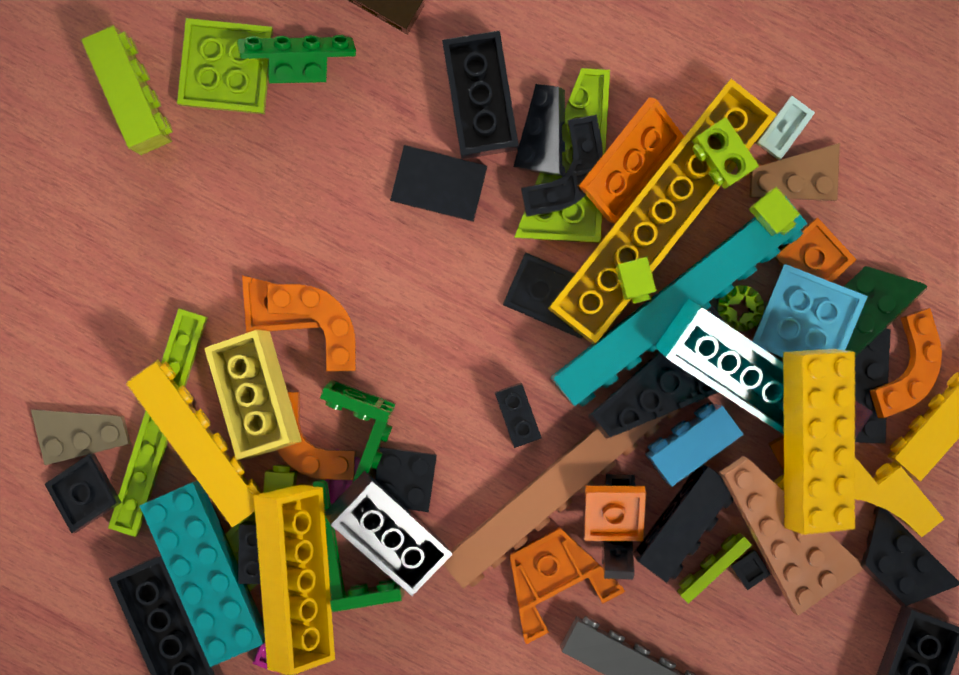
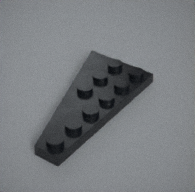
[588,306,725,439]

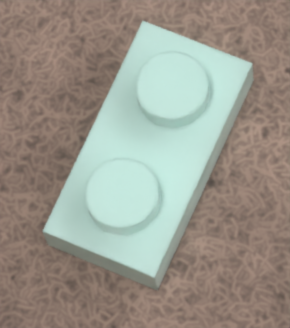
[756,96,815,160]

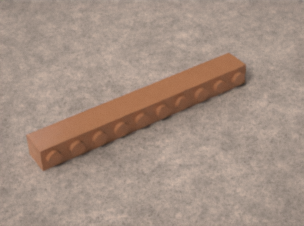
[443,408,682,589]

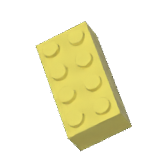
[204,330,302,460]

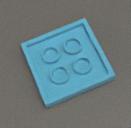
[752,264,868,357]

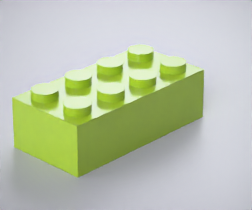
[81,25,173,155]

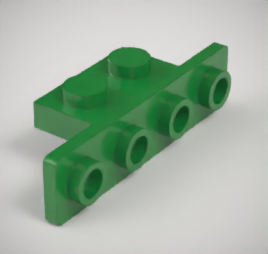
[237,35,356,84]

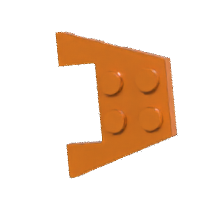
[510,527,625,645]

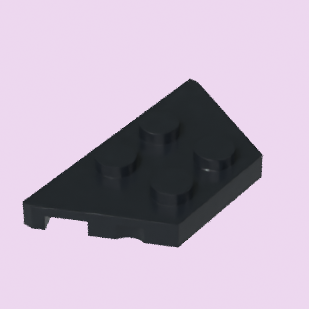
[861,506,959,606]

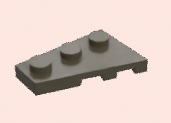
[31,409,131,465]

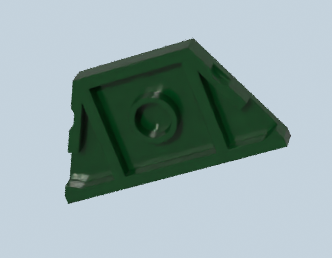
[844,266,928,357]

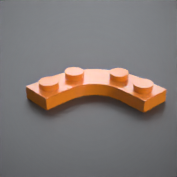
[268,284,356,371]
[870,308,942,418]
[277,392,356,480]

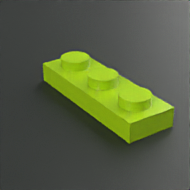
[677,533,752,604]

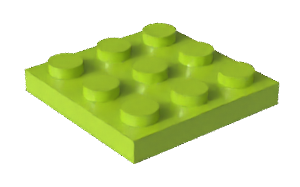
[177,18,273,115]

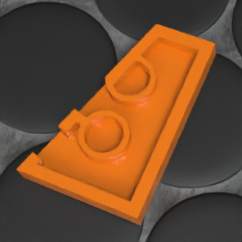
[242,275,321,333]

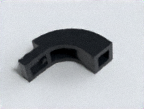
[602,474,635,580]

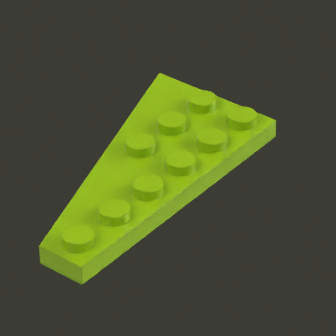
[514,68,610,243]

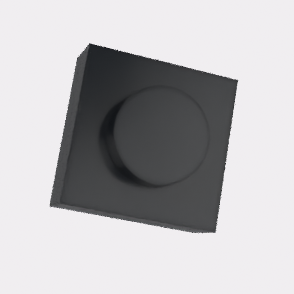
[730,549,771,590]

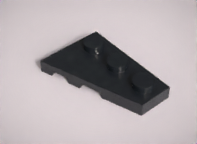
[513,84,566,177]

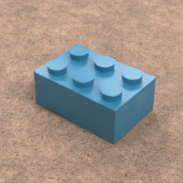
[645,403,744,487]

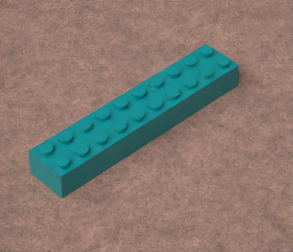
[550,196,807,407]

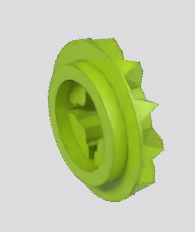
[718,285,764,331]

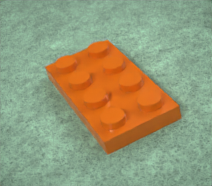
[579,97,684,224]

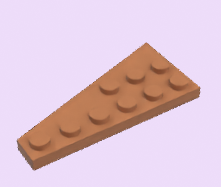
[719,456,863,616]

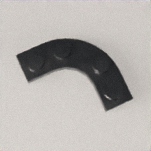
[521,115,603,217]

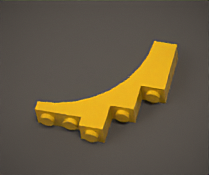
[774,458,944,537]

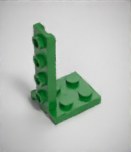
[320,380,396,483]
[313,480,405,612]

